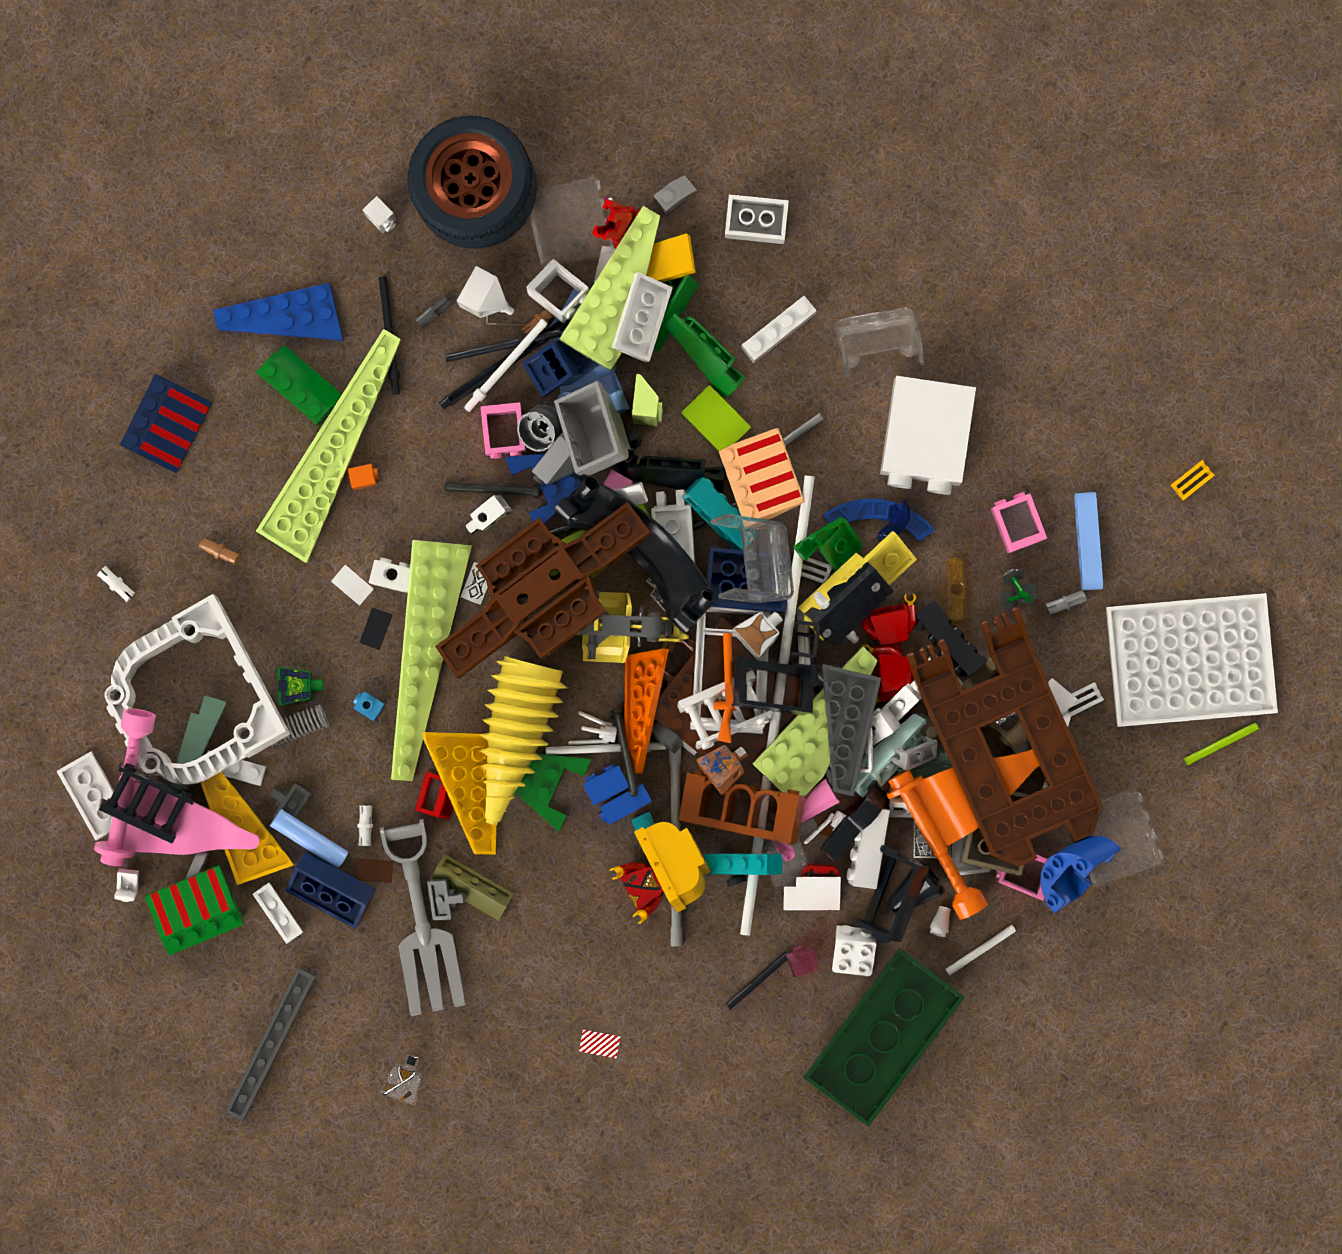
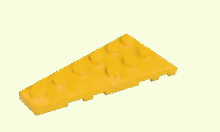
[200,771,295,885]

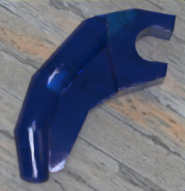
[877,499,910,541]

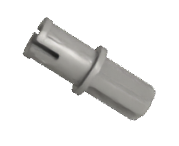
[1046,591,1086,615]

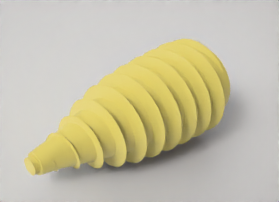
[479,656,568,825]

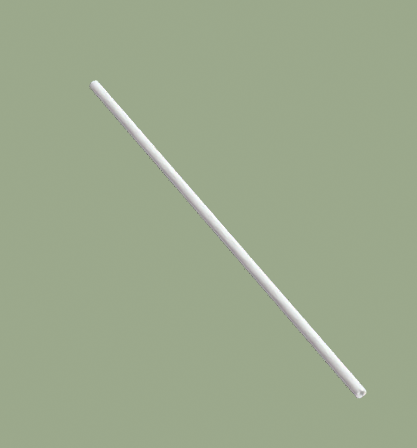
[740,475,815,936]

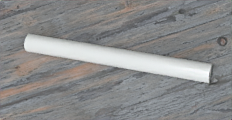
[945,925,1016,976]

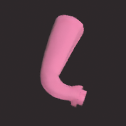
[772,778,840,861]

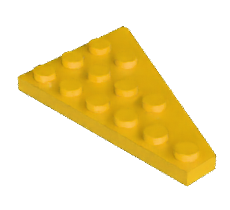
[422,732,496,855]

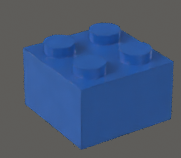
[583,764,628,805]

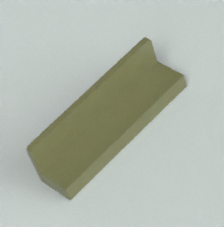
[430,854,514,920]

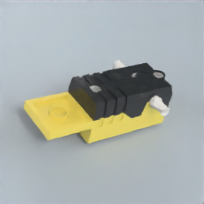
[798,531,917,645]

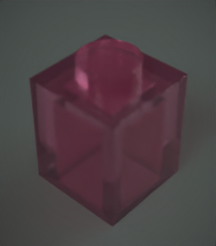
[786,945,819,977]

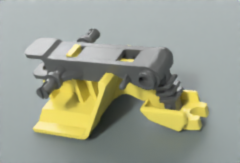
[577,591,689,663]

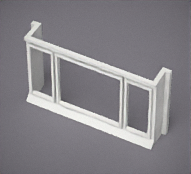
[690,607,770,734]

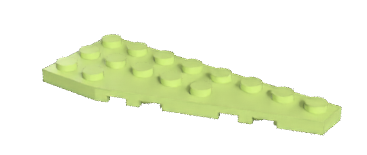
[559,206,660,371]
[752,647,878,796]

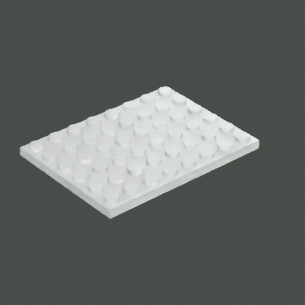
[1106,593,1278,727]

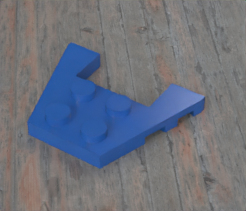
[505,453,581,523]

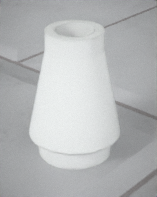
[929,906,951,937]

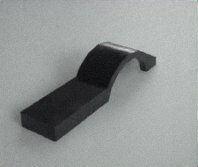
[819,780,888,862]

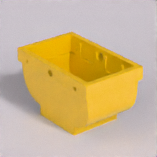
[634,822,711,913]

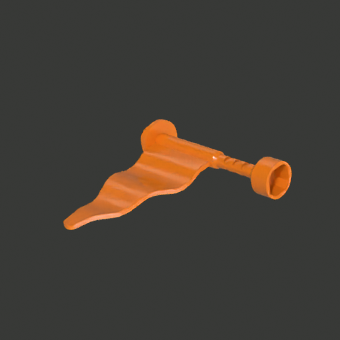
[886,750,1039,920]

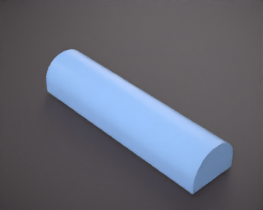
[270,809,348,868]

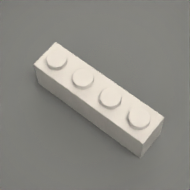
[741,296,816,363]
[847,807,890,889]

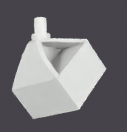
[457,266,514,318]

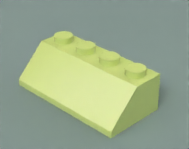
[632,374,663,426]

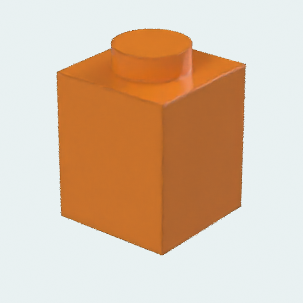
[348,464,379,490]

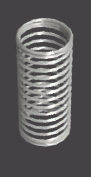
[271,704,329,749]

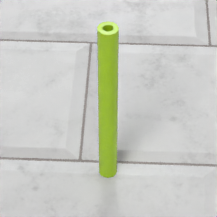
[1184,722,1259,765]

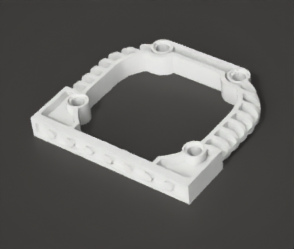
[105,594,290,785]

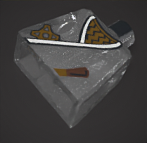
[379,1055,423,1106]

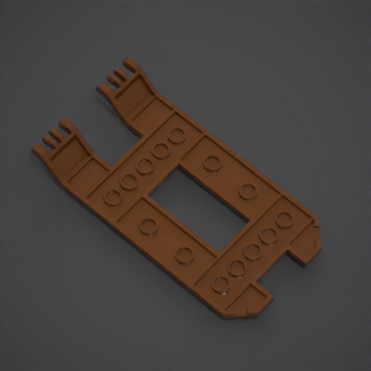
[905,606,1103,867]

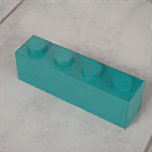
[681,477,758,550]
[704,853,783,875]

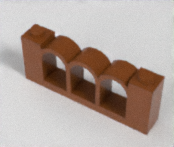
[679,770,806,844]

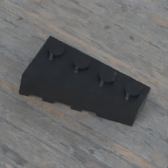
[916,600,988,677]

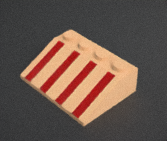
[719,428,805,525]

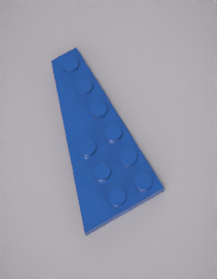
[213,283,343,341]

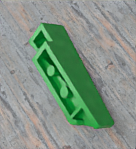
[664,314,745,398]

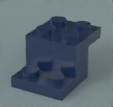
[522,341,599,397]

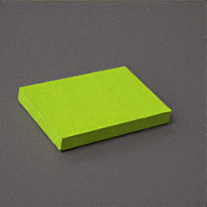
[681,385,751,451]

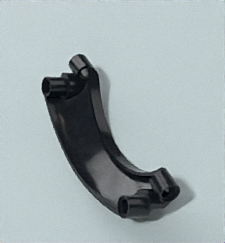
[554,477,716,634]

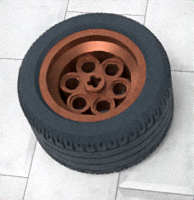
[407,115,537,249]

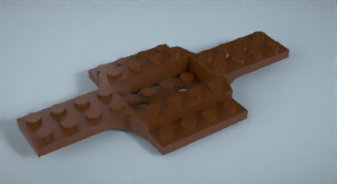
[435,502,651,679]

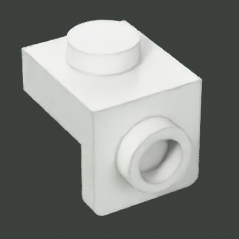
[115,868,139,902]

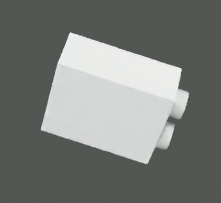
[880,376,976,495]

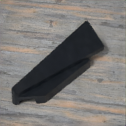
[627,456,725,494]

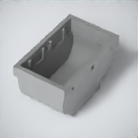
[554,381,630,475]

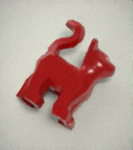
[592,199,641,248]

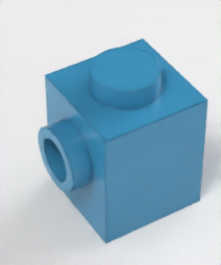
[353,692,386,721]

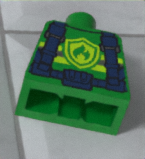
[277,667,324,706]

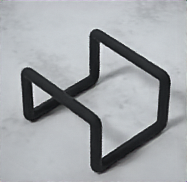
[788,620,820,667]

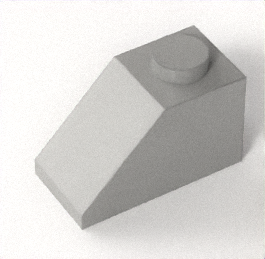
[653,175,697,215]

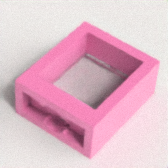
[991,492,1047,553]

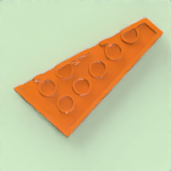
[624,649,669,775]

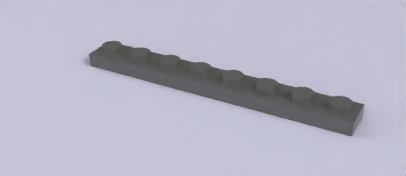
[225,967,316,1121]

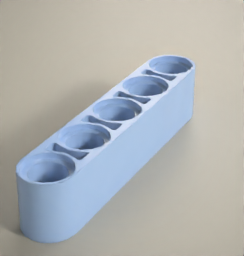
[1074,492,1103,591]

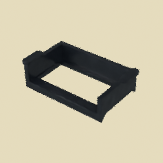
[732,655,819,715]
[854,845,930,943]

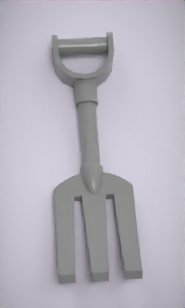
[380,819,466,1016]

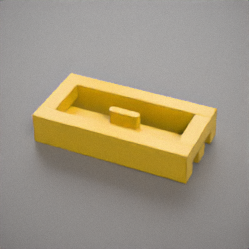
[1170,460,1215,500]

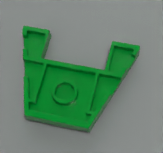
[793,517,863,580]
[515,754,591,831]

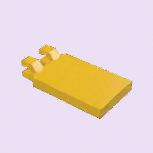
[647,234,696,283]

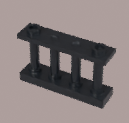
[99,763,194,844]

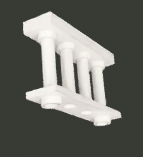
[677,670,773,750]

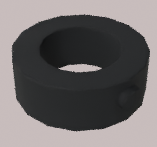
[726,875,747,887]

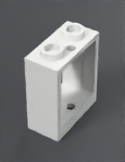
[527,259,589,323]

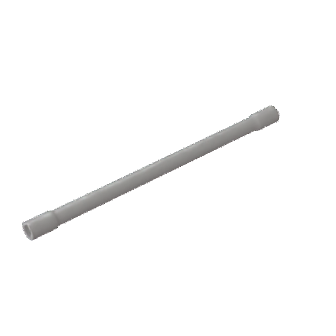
[669,747,683,946]

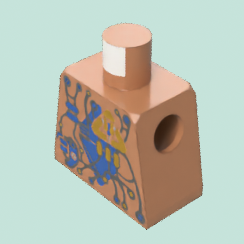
[696,745,748,795]

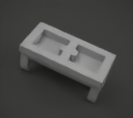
[892,736,938,771]

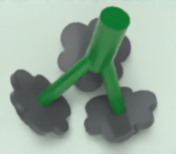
[999,569,1039,612]

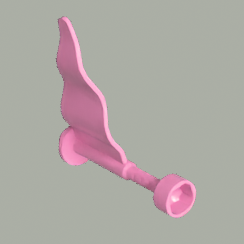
[94,709,260,866]

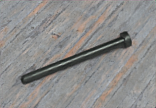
[444,483,540,499]
[610,707,638,797]

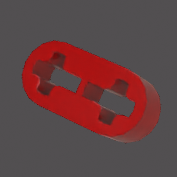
[801,863,840,877]

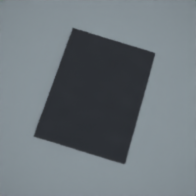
[359,607,392,650]

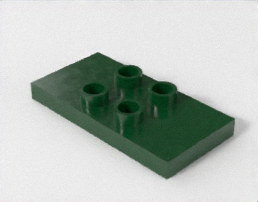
[803,948,965,1127]

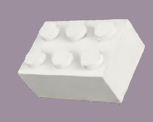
[725,195,789,244]

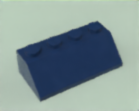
[286,851,376,929]

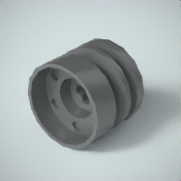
[517,401,563,452]

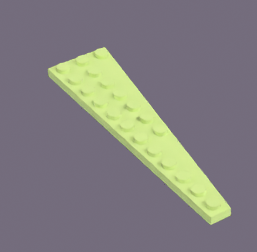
[256,329,401,563]
[391,540,472,781]

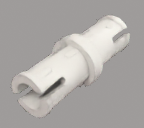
[97,566,135,602]
[357,806,373,846]

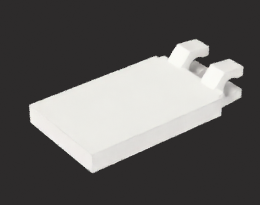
[651,490,695,563]

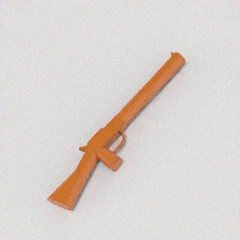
[713,633,737,743]

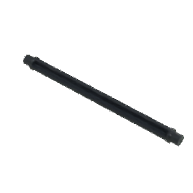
[439,317,573,410]

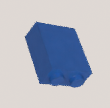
[598,784,652,825]

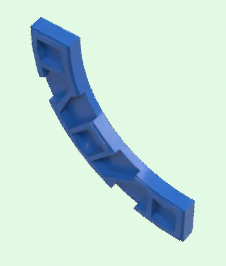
[823,498,934,542]

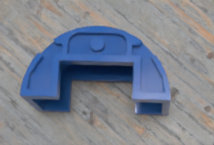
[1041,835,1121,913]

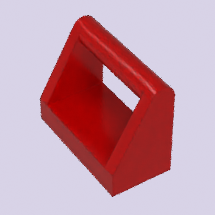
[415,772,453,820]

